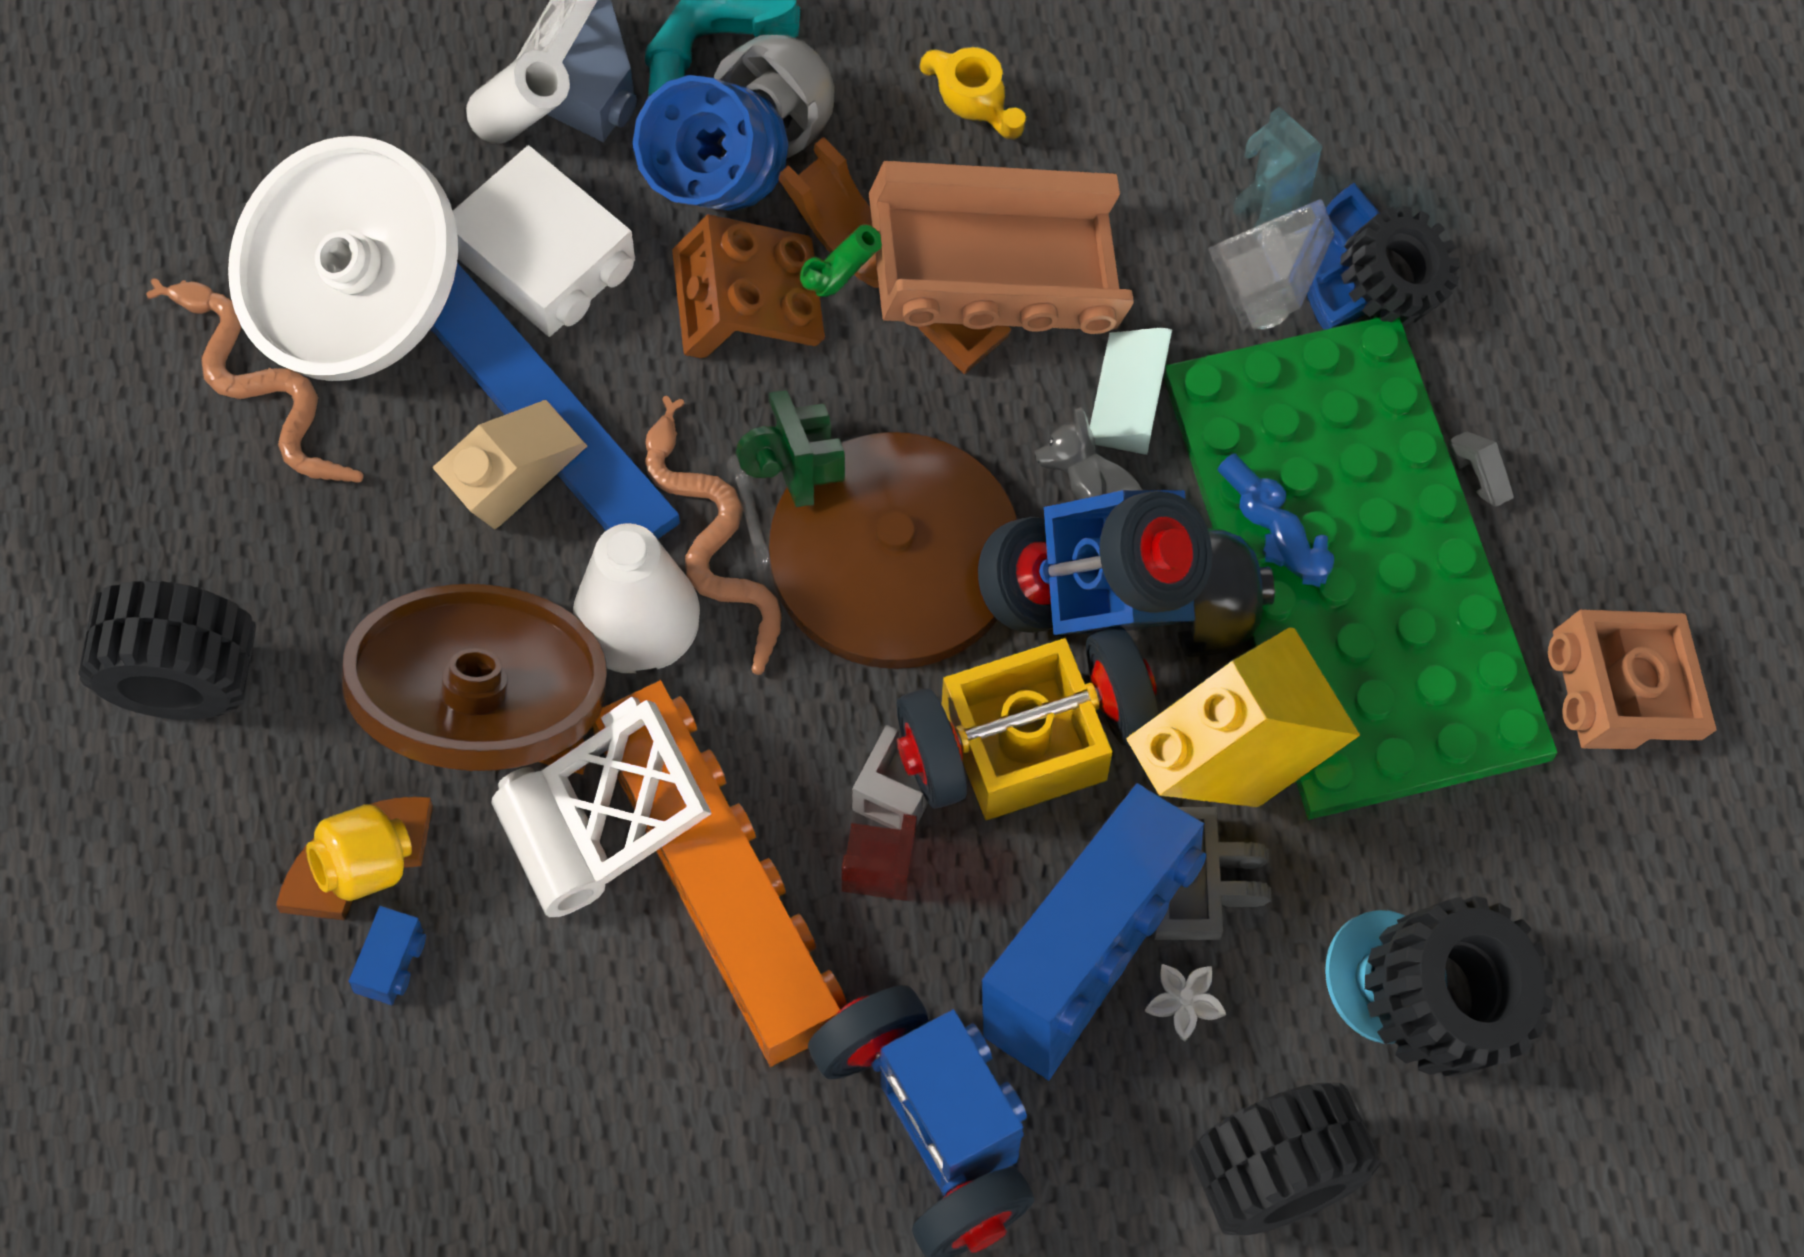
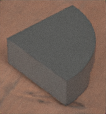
[1448,431,1514,507]

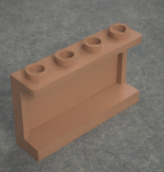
[869,161,1134,334]

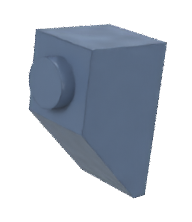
[547,0,637,143]

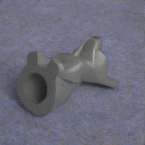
[1035,407,1143,500]

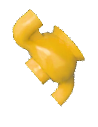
[920,47,1026,140]

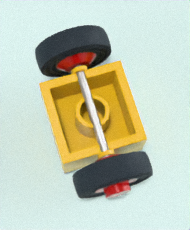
[897,627,1158,821]

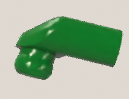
[800,225,882,297]

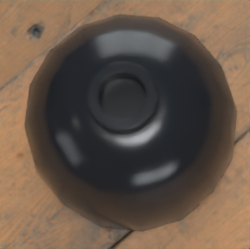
[1177,528,1275,657]

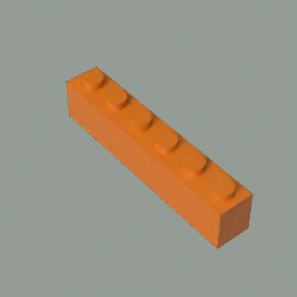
[593,680,847,1067]

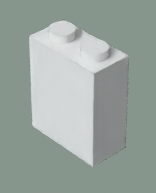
[453,145,635,337]

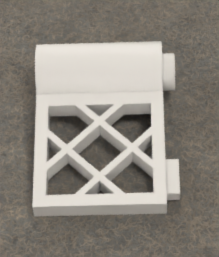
[466,0,598,144]
[492,697,712,917]

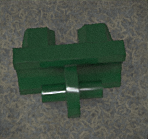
[736,390,845,507]

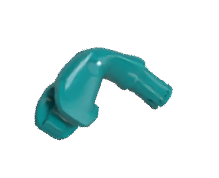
[644,0,800,97]

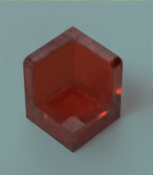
[841,814,917,901]

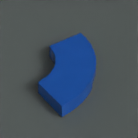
[1305,183,1380,330]

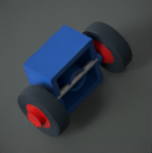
[978,490,1212,635]
[808,985,1035,1257]

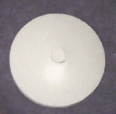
[229,136,458,381]

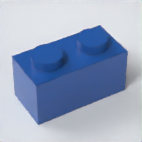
[348,906,426,1006]

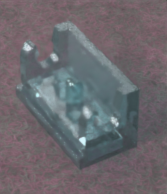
[1233,107,1322,246]

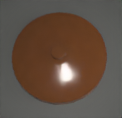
[769,432,1017,669]
[342,584,607,771]

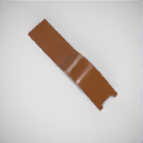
[778,137,1011,374]

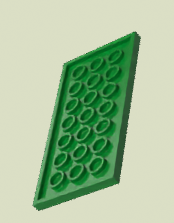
[1163,317,1558,820]

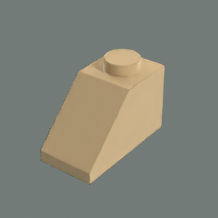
[432,400,587,529]

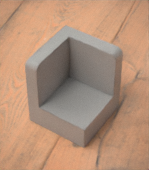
[852,725,928,837]

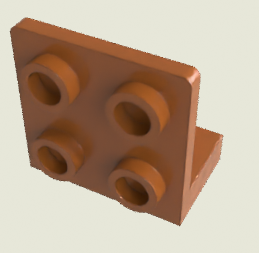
[672,214,825,358]

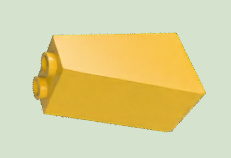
[1126,627,1360,807]

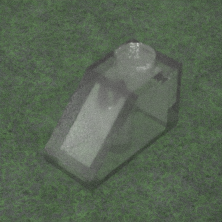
[1208,199,1334,332]

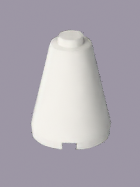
[573,523,700,673]

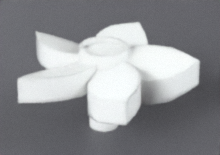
[1145,964,1226,1042]

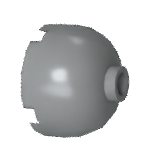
[714,35,835,158]

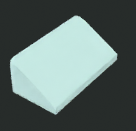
[1090,328,1172,455]

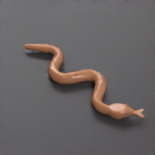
[147,278,364,483]
[645,396,782,675]

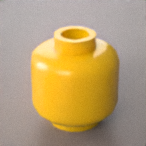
[306,804,412,901]

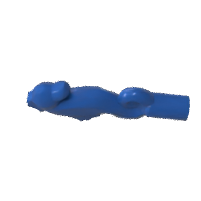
[1217,453,1334,588]

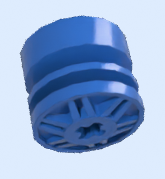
[633,75,789,211]

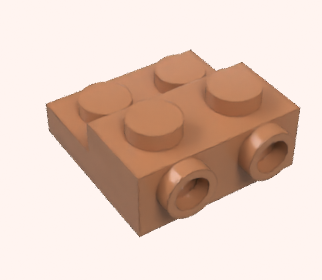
[1548,609,1717,749]

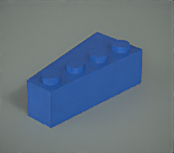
[982,783,1206,1081]

